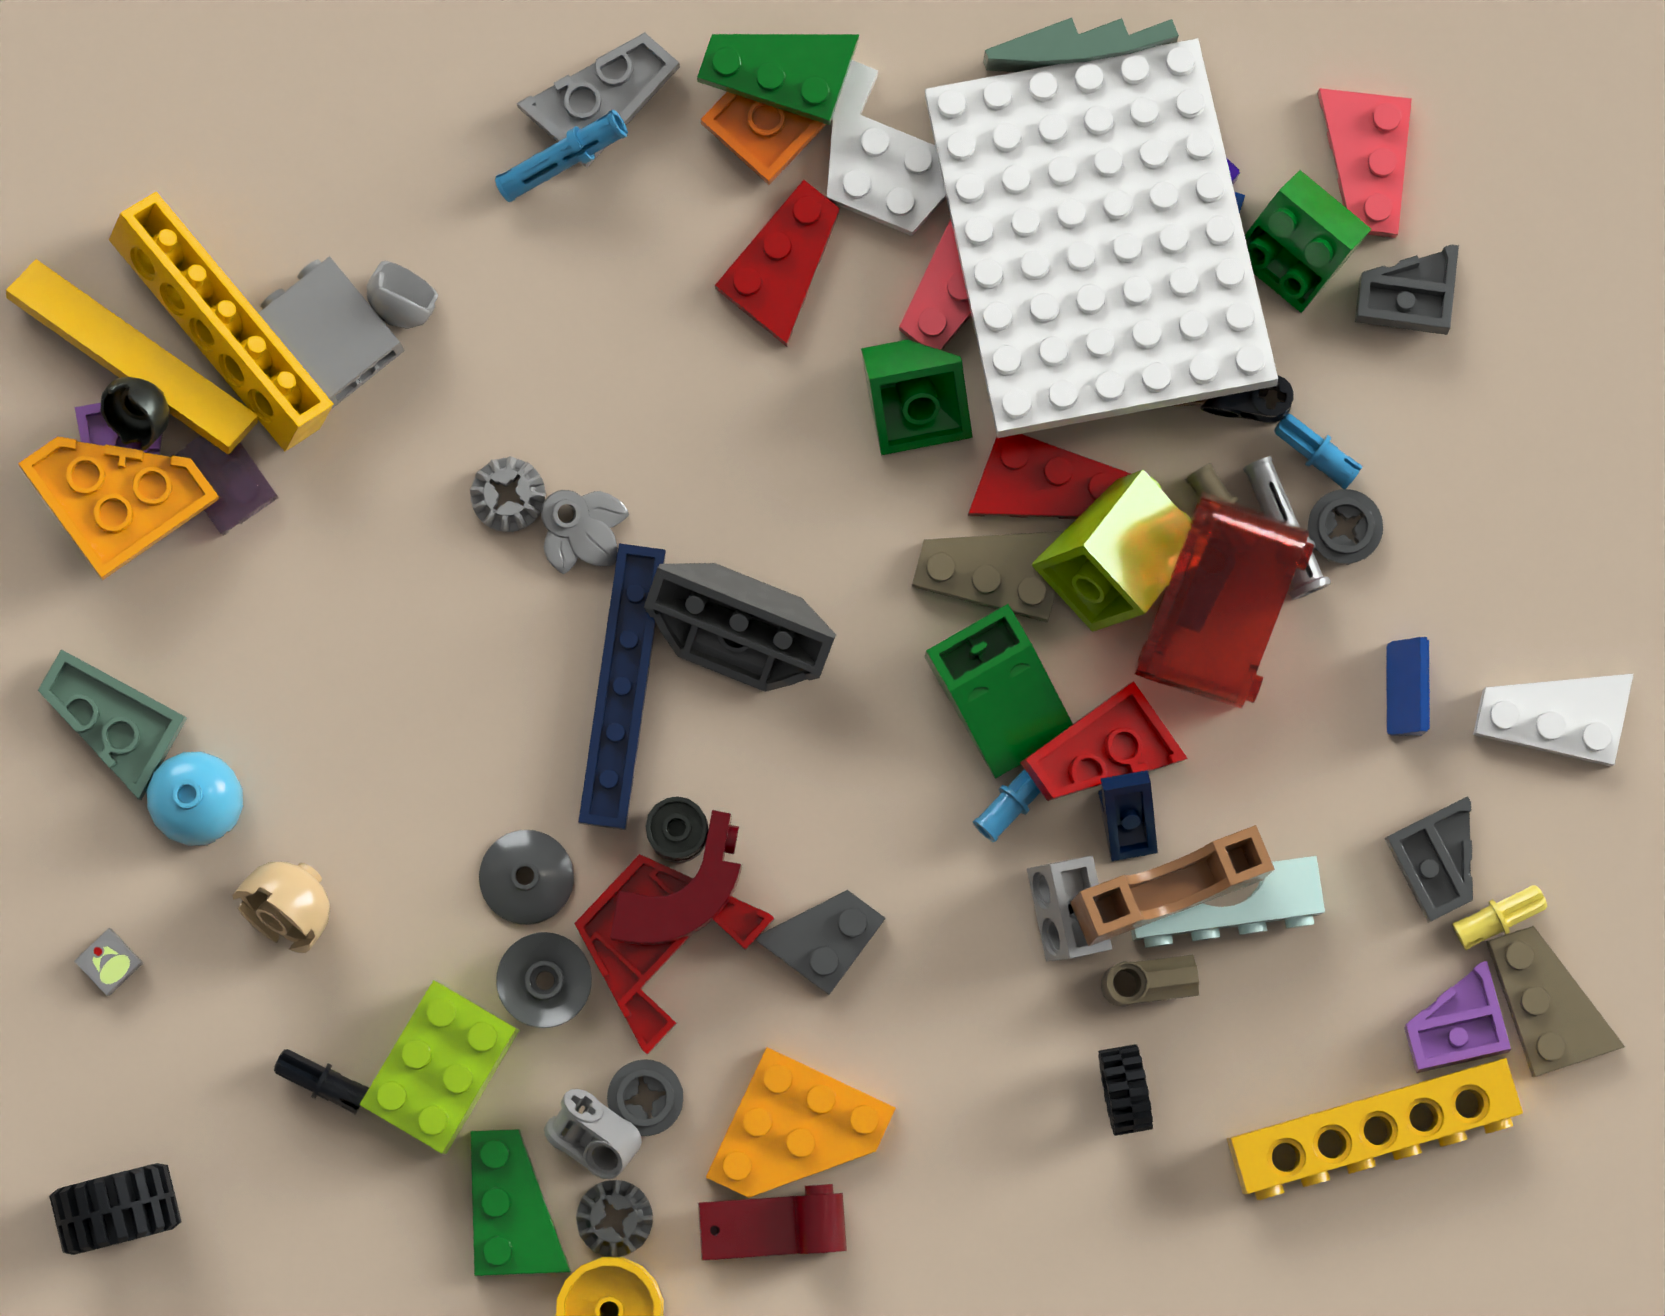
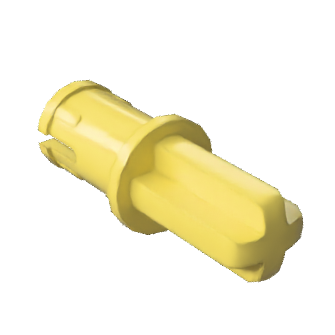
[1452,885,1548,951]

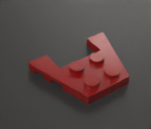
[574,854,774,1055]

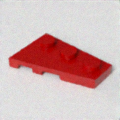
[715,180,840,347]
[968,434,1131,519]
[1020,681,1188,801]

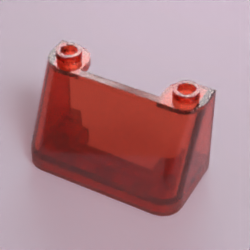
[1134,491,1314,709]

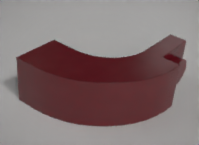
[610,810,742,945]

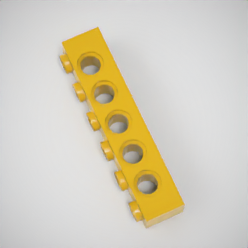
[109,192,334,452]
[1226,1058,1523,1201]

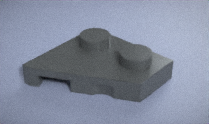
[1385,796,1473,923]

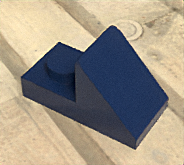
[1098,770,1158,861]

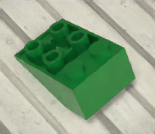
[925,604,1073,779]

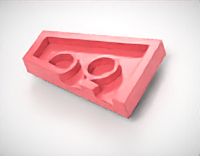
[1317,88,1412,238]

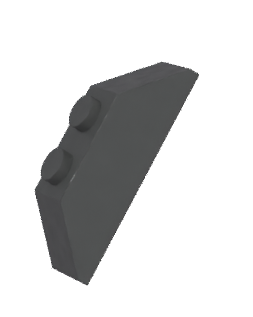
[644,563,836,692]

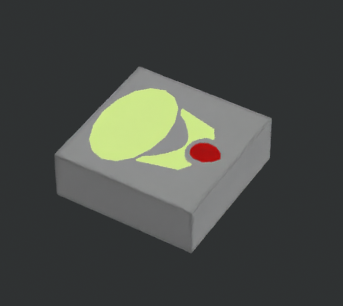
[74,928,143,996]

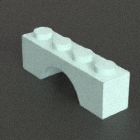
[1131,856,1325,948]

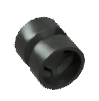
[645,796,709,863]

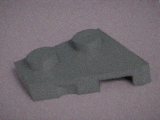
[1355,244,1459,335]
[756,890,886,995]

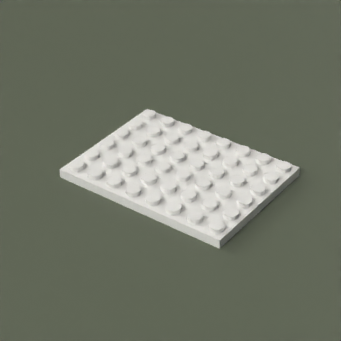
[925,38,1278,438]

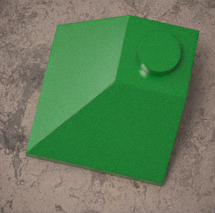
[861,340,973,455]

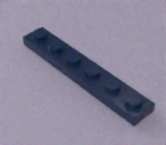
[578,543,666,830]

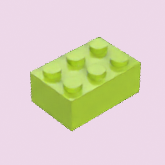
[359,980,520,1154]

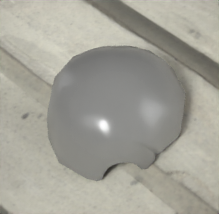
[367,261,438,329]

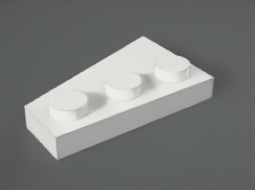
[1473,674,1634,767]

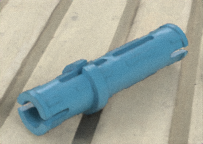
[495,110,628,202]

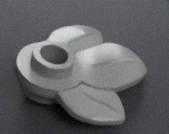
[541,490,629,574]

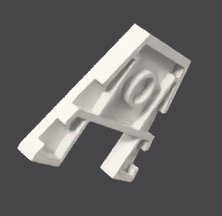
[827,60,946,236]

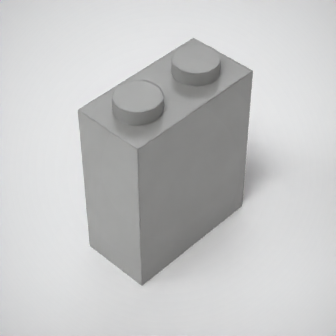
[258,256,405,409]

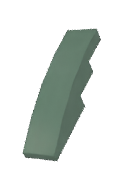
[983,17,1179,72]

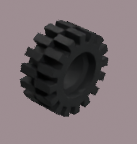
[1098,1044,1153,1136]

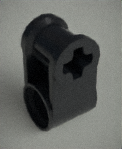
[1200,375,1294,423]

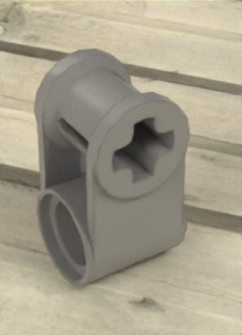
[544,1089,642,1179]

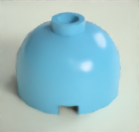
[147,751,243,846]

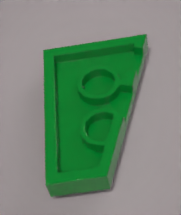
[697,34,859,125]
[470,1129,571,1276]

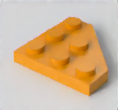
[18,436,219,581]
[706,1047,896,1198]

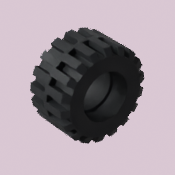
[49,1163,182,1255]

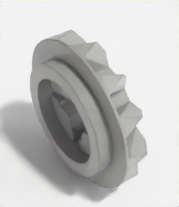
[470,456,546,532]

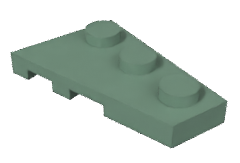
[38,649,187,800]

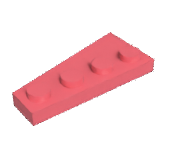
[899,219,971,350]

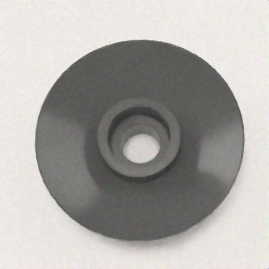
[479,830,574,925]
[496,932,592,1028]

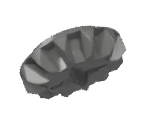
[1307,489,1383,565]
[607,1059,683,1136]
[576,1180,653,1257]

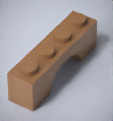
[1070,825,1275,947]

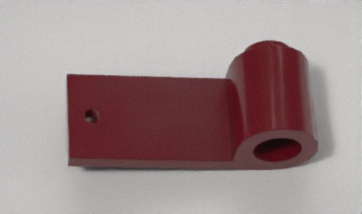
[698,1184,847,1261]

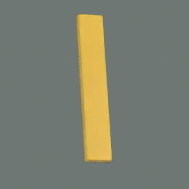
[6,259,258,455]

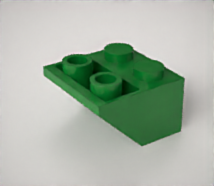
[1245,170,1371,313]

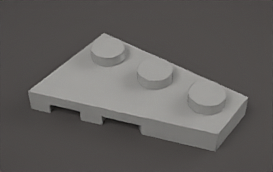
[517,32,680,168]

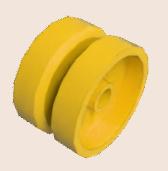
[556,1257,664,1316]

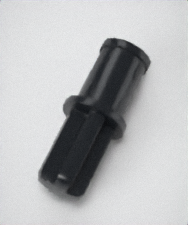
[274,1049,369,1115]

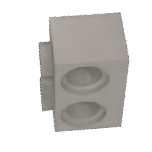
[1027,855,1112,962]

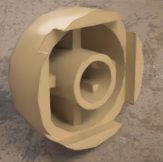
[232,862,330,953]

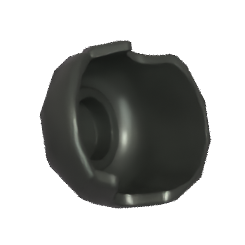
[100,377,170,451]

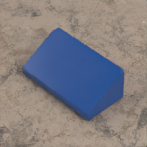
[1386,637,1430,736]

